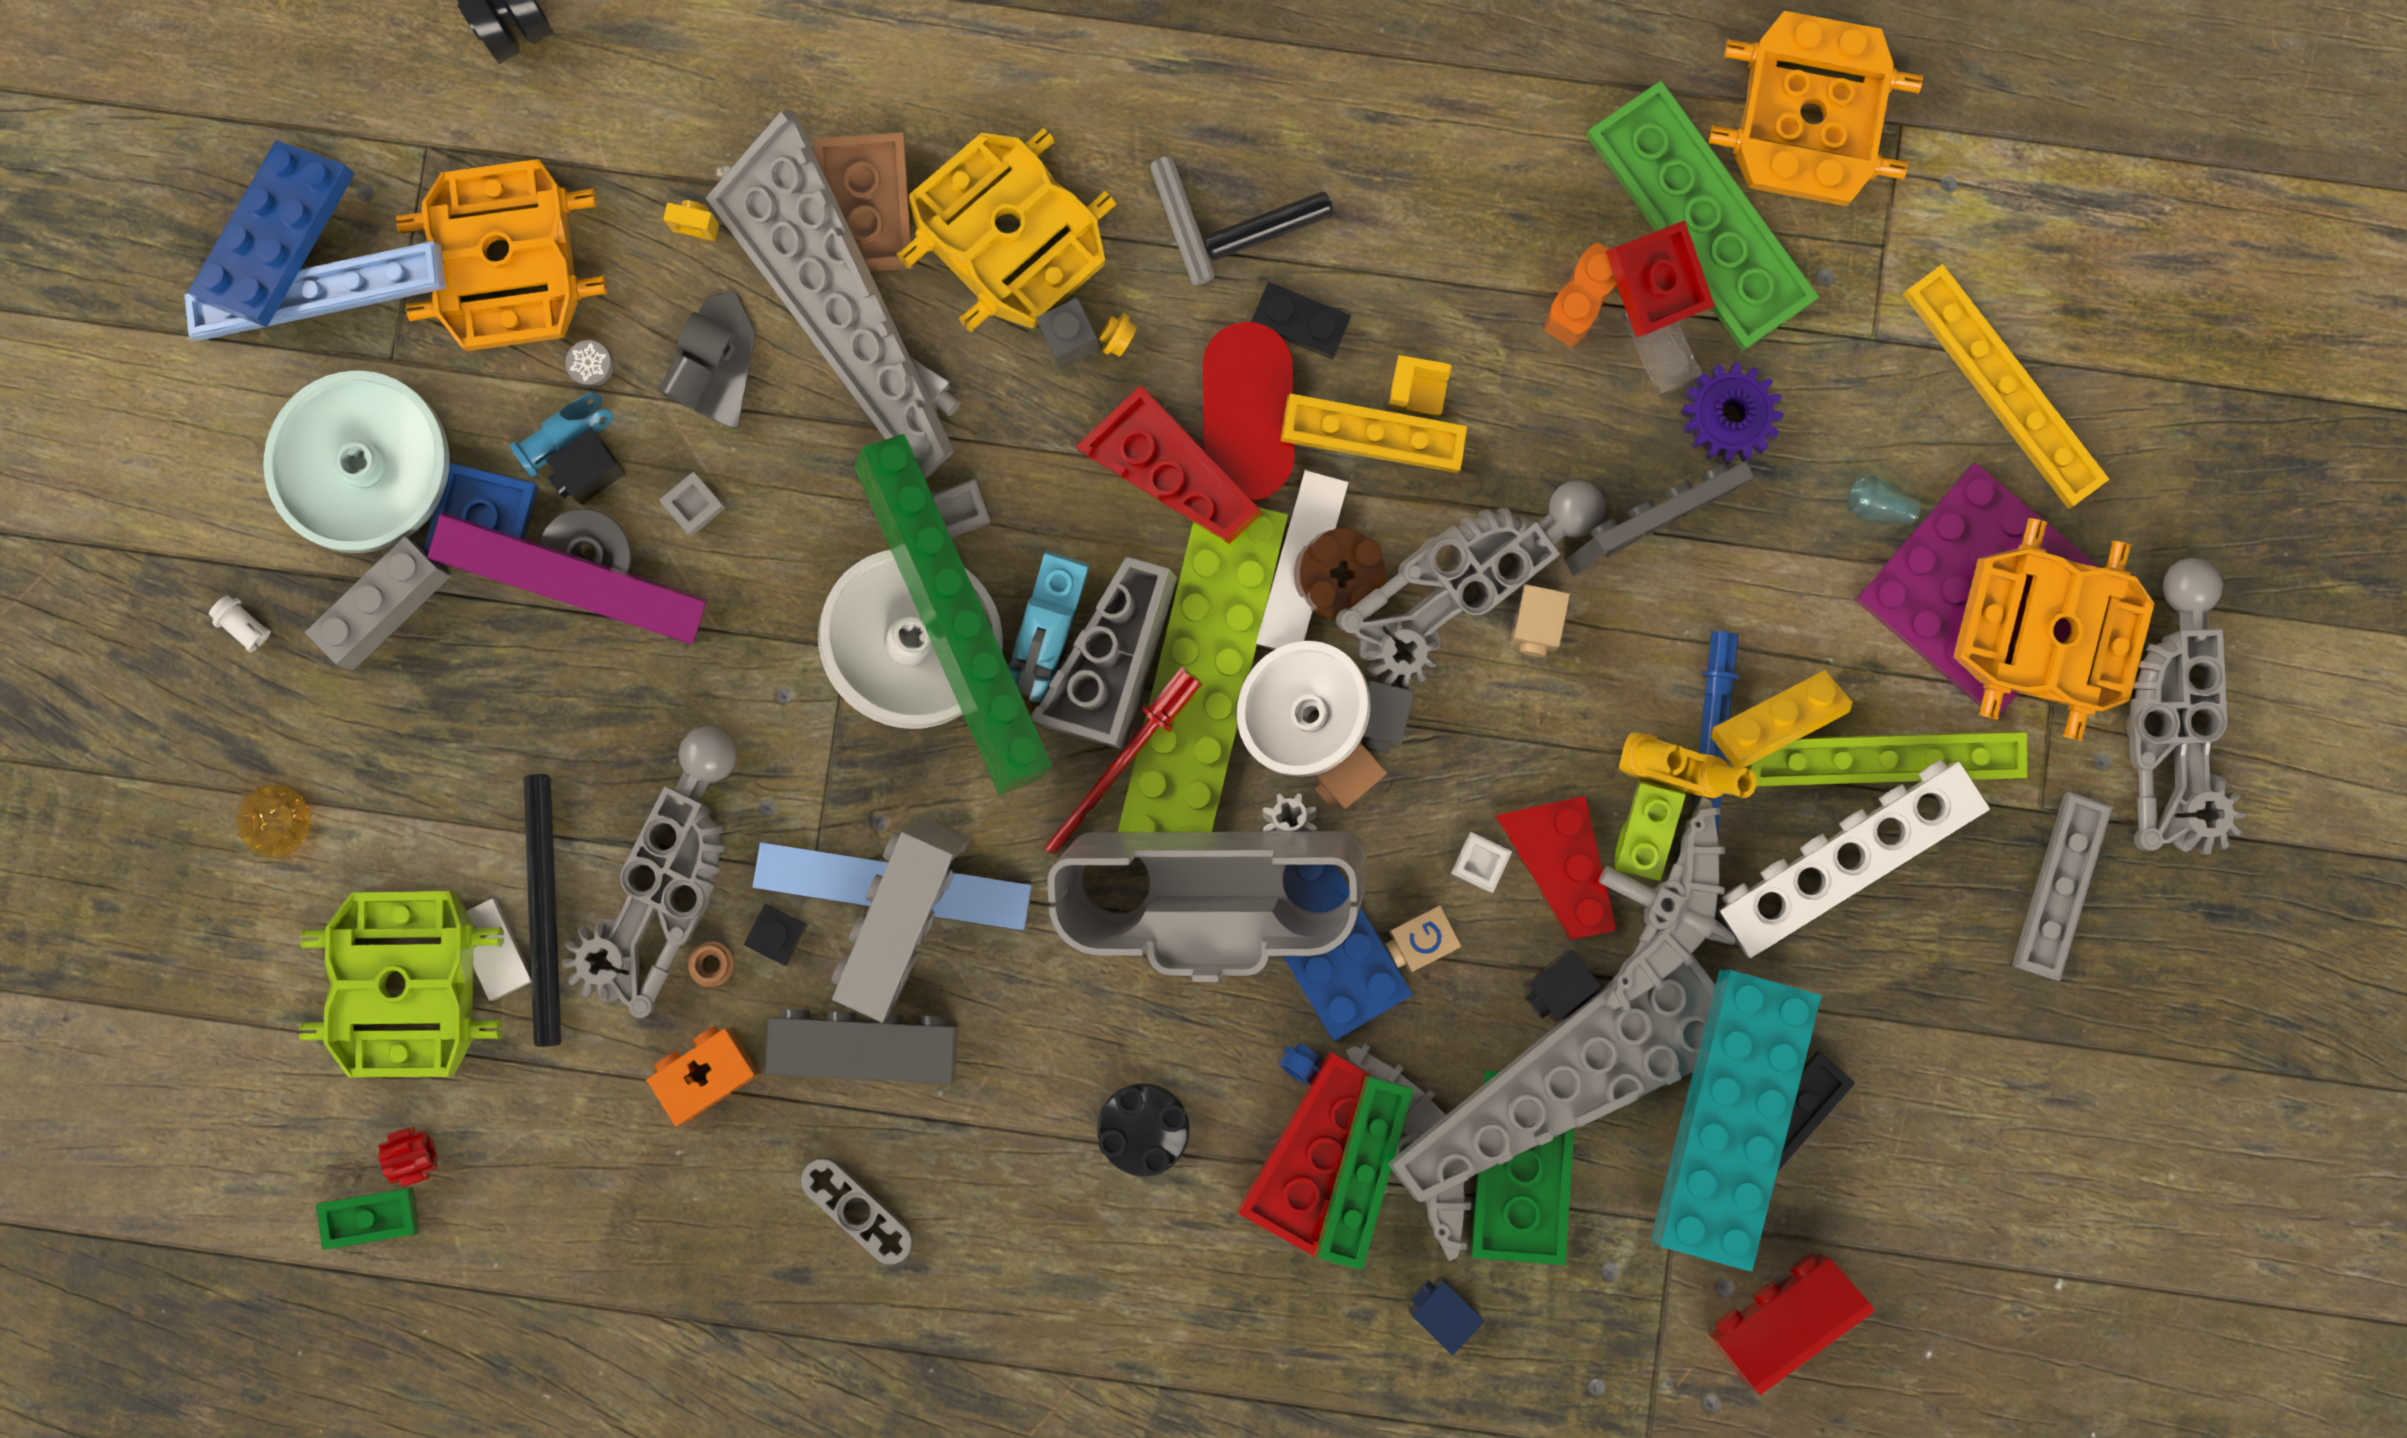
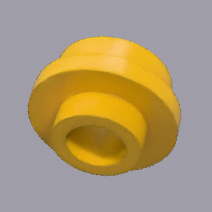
[1098,312,1137,357]

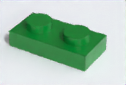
[316,1187,419,1250]

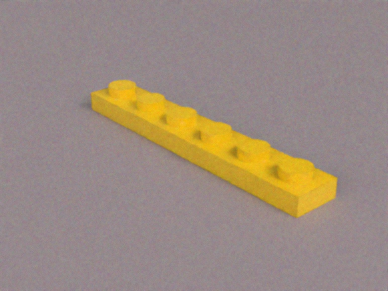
[1903,264,2110,509]

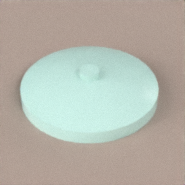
[263,371,450,553]

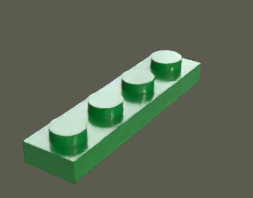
[1315,1075,1414,1270]

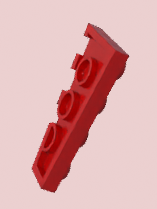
[1075,385,1262,544]
[1237,1050,1372,1259]

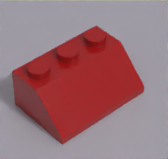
[1709,1254,1875,1395]

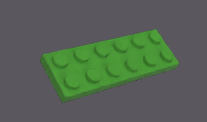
[1586,81,1819,352]

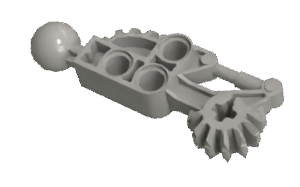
[1336,480,1606,689]
[2125,557,2247,854]
[562,725,737,1018]

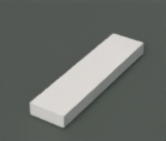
[1256,470,1349,650]

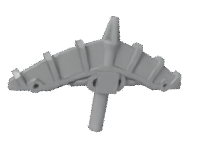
[1599,797,1736,1012]
[1346,1044,1471,1261]

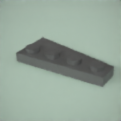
[1565,461,1754,576]

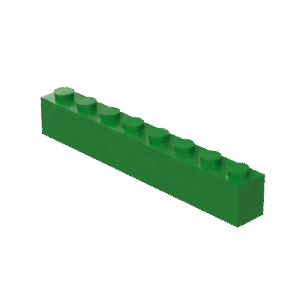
[854,433,1052,796]

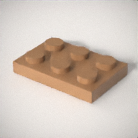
[814,132,914,272]

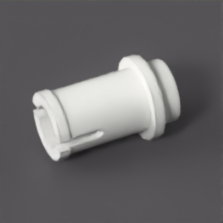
[209,595,271,652]

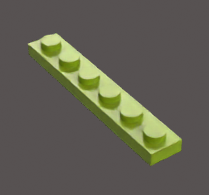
[1748,731,2027,786]

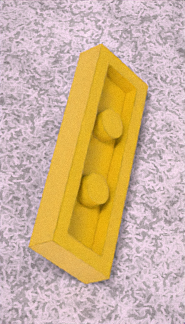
[1711,670,1853,768]

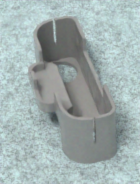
[1047,831,1367,982]

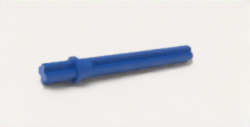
[1692,631,1739,836]

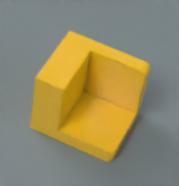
[1388,355,1452,417]

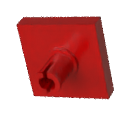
[1605,220,1715,338]

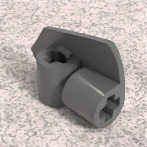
[658,291,756,429]

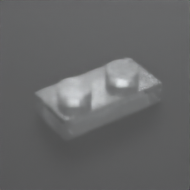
[1621,312,1702,397]

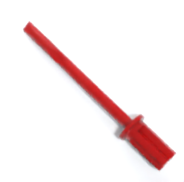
[1045,667,1202,854]

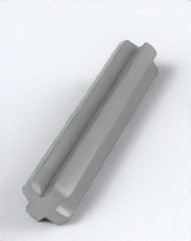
[1150,156,1214,286]

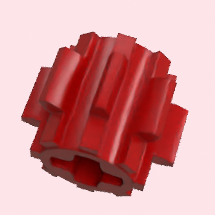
[378,1127,438,1187]

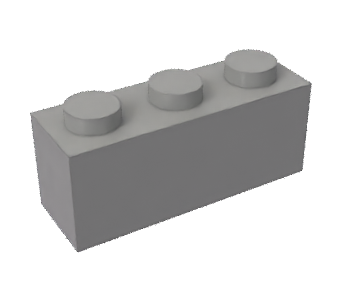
[304,536,451,671]

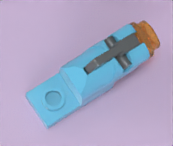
[1009,550,1090,716]

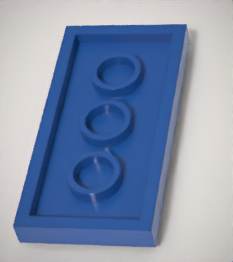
[187,140,354,327]
[1283,864,1413,1042]

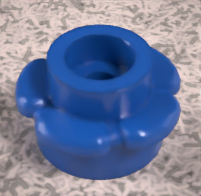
[1279,1043,1321,1085]

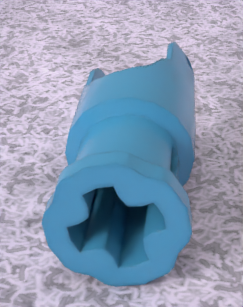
[509,392,613,477]

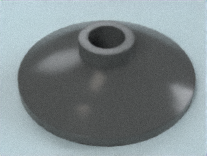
[540,509,631,573]

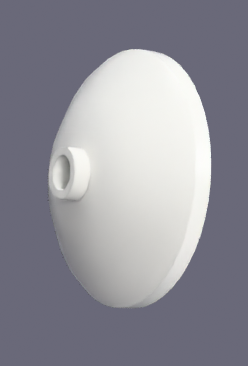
[1237,641,1371,777]

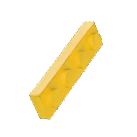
[1280,394,1467,473]

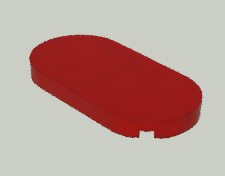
[1202,322,1294,502]

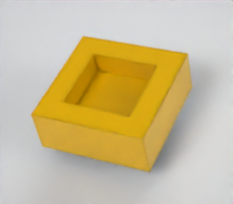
[663,200,719,241]

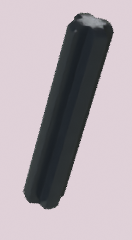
[1205,192,1333,260]

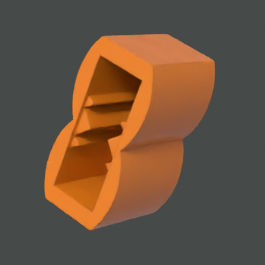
[1544,242,1617,347]

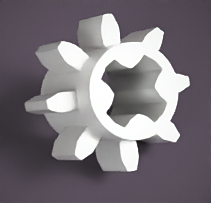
[1262,793,1317,832]

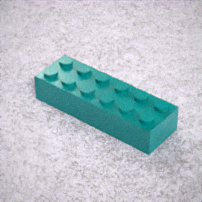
[1650,970,1822,1272]

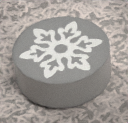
[565,340,614,388]

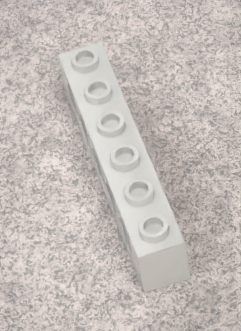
[1716,760,1990,958]

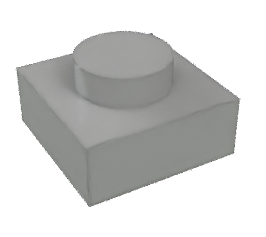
[659,471,725,537]

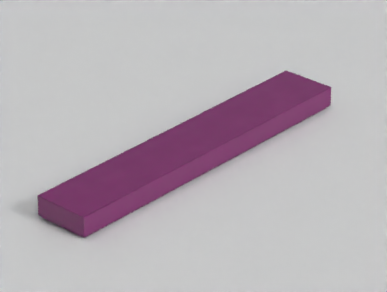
[427,512,708,645]

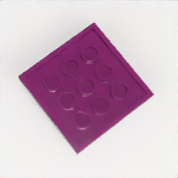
[1854,462,2100,717]

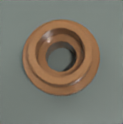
[688,941,735,987]

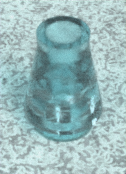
[1847,475,1920,526]

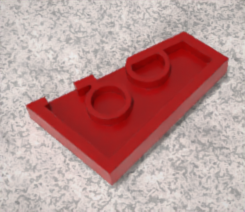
[1494,796,1616,940]

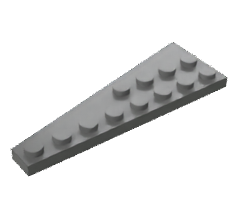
[706,110,954,479]
[1387,953,1715,1202]

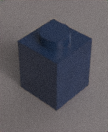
[1409,1277,1485,1356]

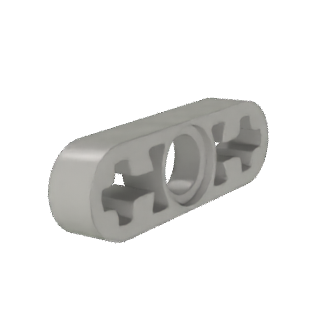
[801,1158,914,1264]

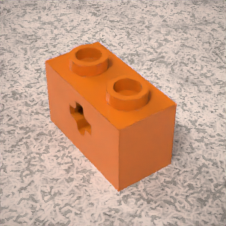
[646,1025,762,1127]

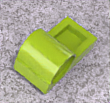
[1615,779,1686,881]

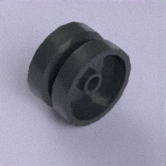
[457,0,554,64]

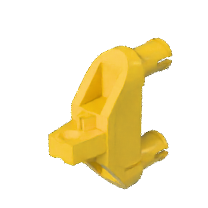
[1619,732,1757,798]

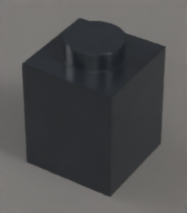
[546,429,626,504]
[1524,950,1601,1021]

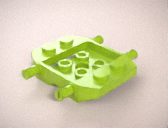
[299,891,504,1078]

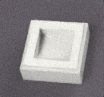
[1450,832,1512,893]

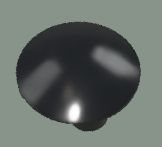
[1097,1083,1190,1176]

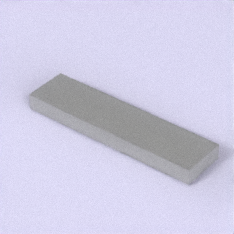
[2011,792,2113,981]

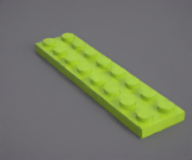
[1118,508,1288,832]

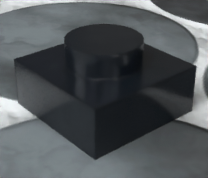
[744,904,808,966]

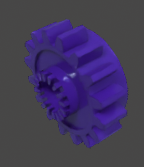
[1680,363,1784,465]

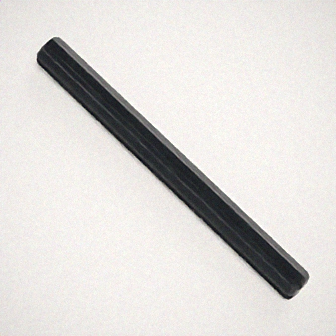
[523,774,561,1047]

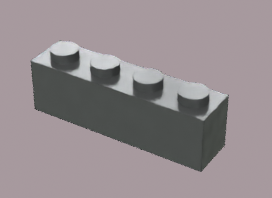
[765,1009,959,1083]

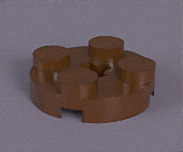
[1294,528,1386,620]

